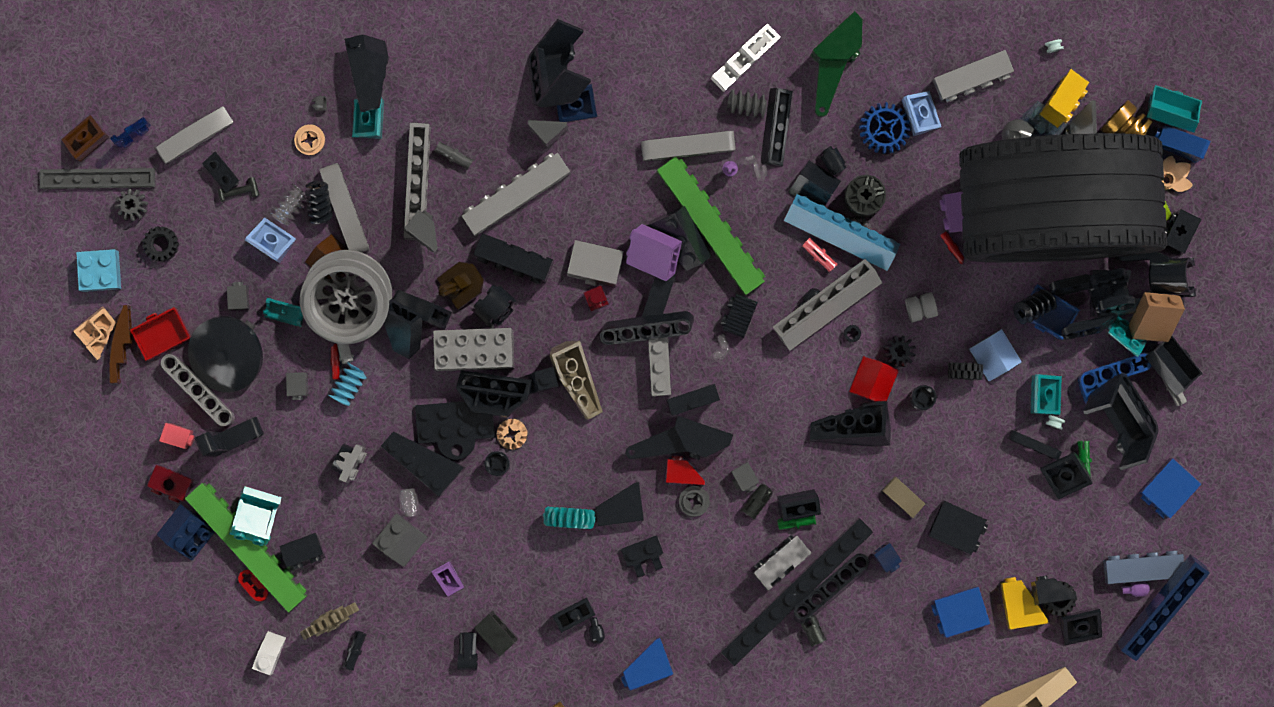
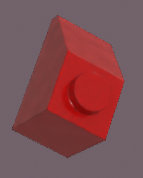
[666,456,705,485]

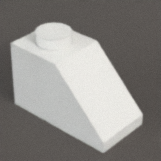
[252,631,286,675]

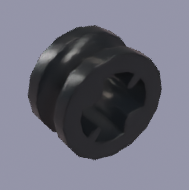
[844,325,861,342]

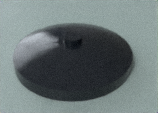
[188,316,263,392]

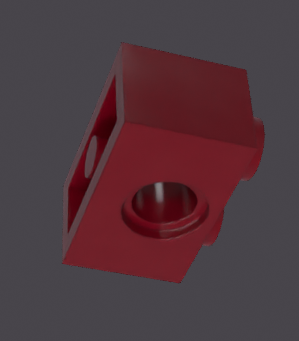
[147,465,194,503]

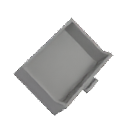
[567,240,624,287]

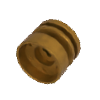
[1100,100,1152,135]

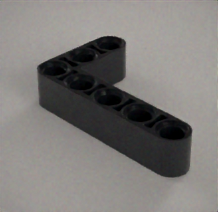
[194,417,264,457]

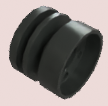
[844,175,886,218]

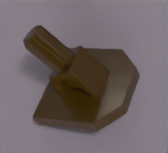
[437,262,484,310]

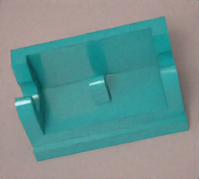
[263,298,304,327]

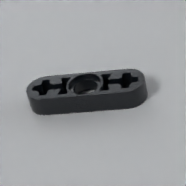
[1007,430,1062,460]

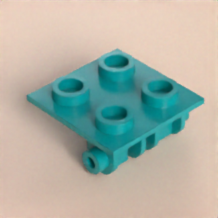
[1108,316,1148,357]

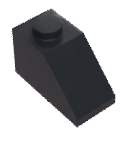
[1031,575,1077,605]

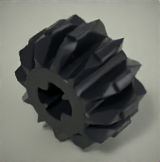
[883,335,916,368]

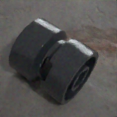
[909,385,937,410]
[484,451,511,476]

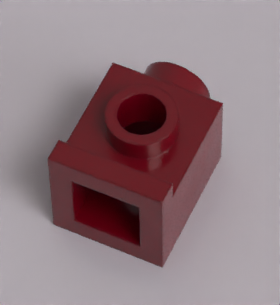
[584,286,608,312]

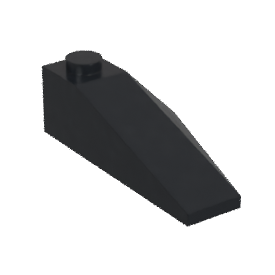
[344,34,389,112]
[810,401,891,446]

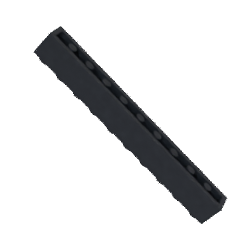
[720,518,873,666]

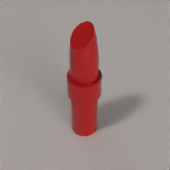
[940,231,964,264]
[330,343,340,380]

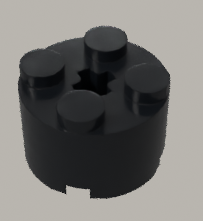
[474,285,518,329]

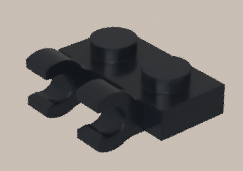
[621,535,663,577]

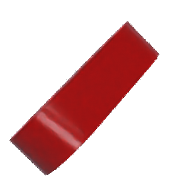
[238,569,269,601]

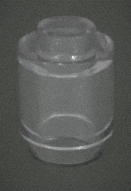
[398,488,420,517]

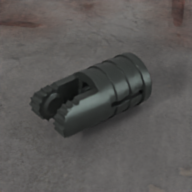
[741,484,773,520]
[798,613,827,647]

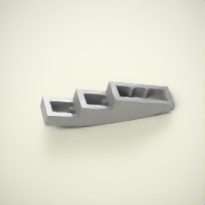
[155,107,233,164]

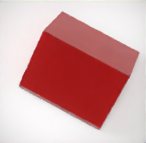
[849,356,899,402]

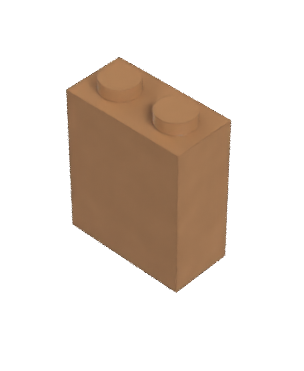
[1128,292,1185,342]

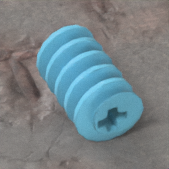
[328,362,367,406]

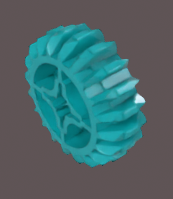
[543,507,595,529]

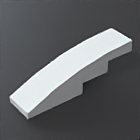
[710,24,781,92]

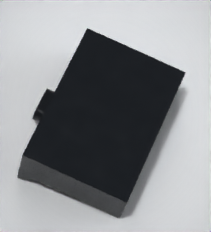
[1145,336,1203,396]
[667,384,720,416]

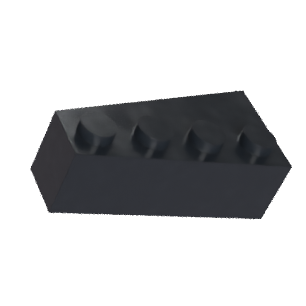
[474,233,554,285]
[381,431,465,497]

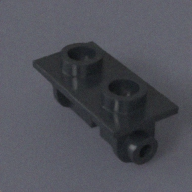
[202,151,240,193]

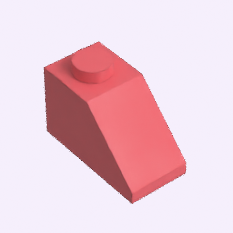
[159,423,195,449]

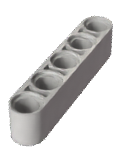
[641,131,736,161]
[320,163,370,253]
[161,354,235,426]

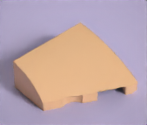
[73,306,116,360]

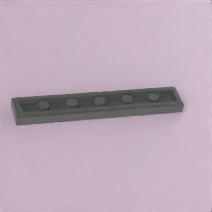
[40,168,155,189]

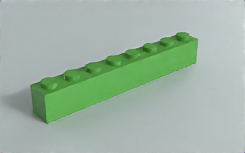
[657,157,765,296]
[185,483,307,613]

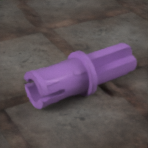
[723,161,738,177]

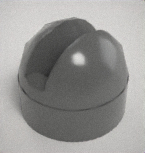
[312,96,327,111]

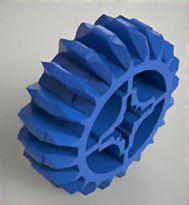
[859,102,911,154]

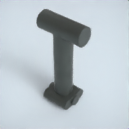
[218,177,260,202]

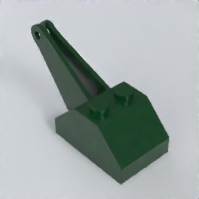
[810,11,863,117]

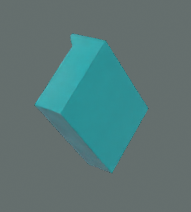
[1147,85,1202,133]

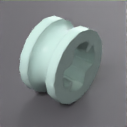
[1045,39,1064,53]
[1046,415,1065,430]

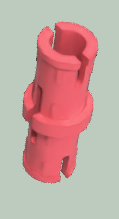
[802,238,837,273]

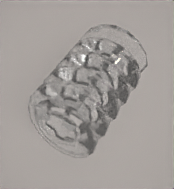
[268,183,307,226]

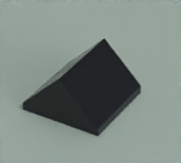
[789,160,841,206]
[1058,608,1102,645]

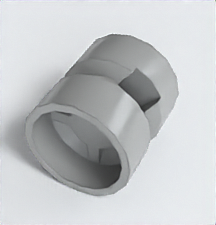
[905,292,938,323]

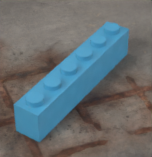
[784,194,900,271]

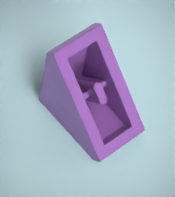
[432,561,464,596]

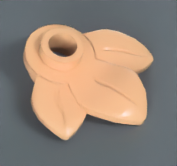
[1162,156,1193,192]

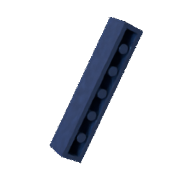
[1117,554,1210,661]

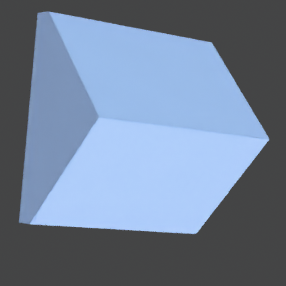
[901,91,941,136]
[245,218,296,263]
[969,329,1022,381]

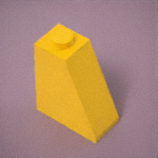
[1000,577,1048,629]

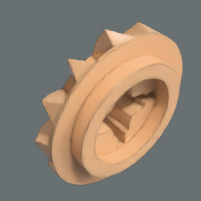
[294,125,325,155]
[497,419,527,449]

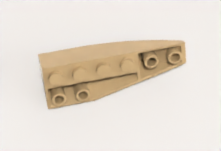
[980,667,1077,707]

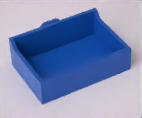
[1029,284,1080,340]

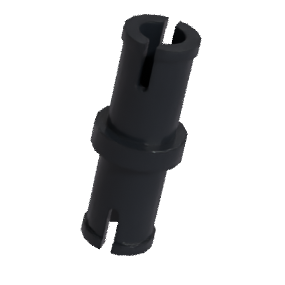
[342,630,367,671]

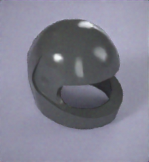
[1002,119,1035,140]

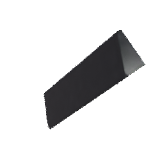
[760,88,793,166]

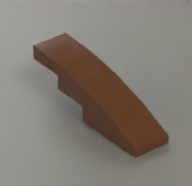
[110,305,133,384]

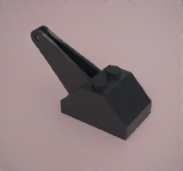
[625,416,733,460]

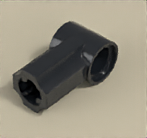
[457,632,478,671]

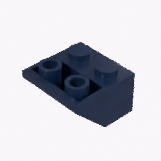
[157,504,215,561]

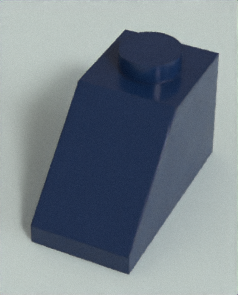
[871,542,902,573]

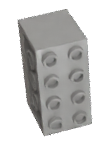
[434,328,514,371]

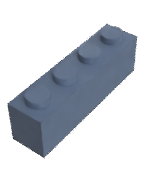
[1103,551,1184,584]

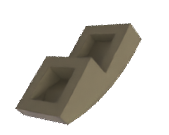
[882,477,925,518]

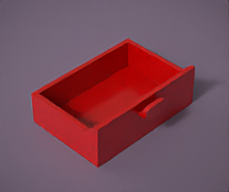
[130,307,191,361]

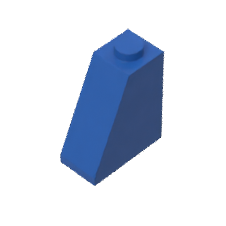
[1154,125,1211,163]
[621,637,673,690]

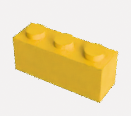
[1040,69,1089,128]

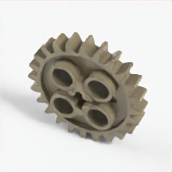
[300,602,359,640]

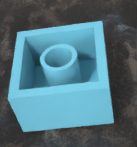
[76,249,121,292]

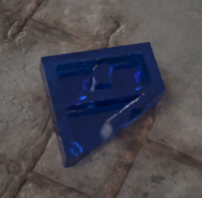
[110,117,151,148]

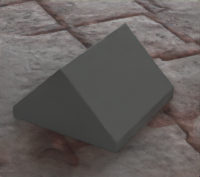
[528,120,568,148]

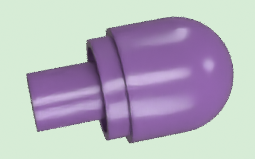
[1122,581,1150,597]

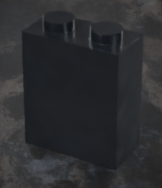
[927,501,988,555]

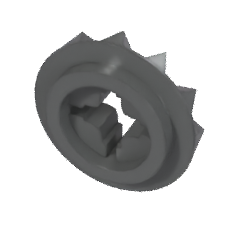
[679,486,710,517]

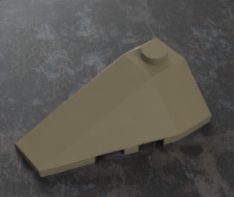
[550,341,603,419]

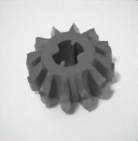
[115,189,148,221]

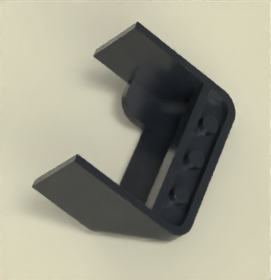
[528,19,591,108]
[1083,373,1159,470]

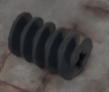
[305,181,333,224]
[1013,289,1057,325]

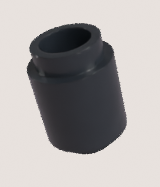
[820,146,847,175]

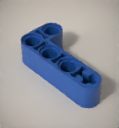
[1078,354,1152,404]

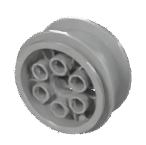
[300,250,392,344]

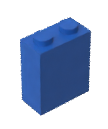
[1139,458,1201,519]
[931,586,990,638]

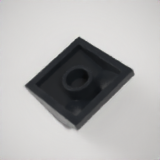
[1040,452,1093,499]

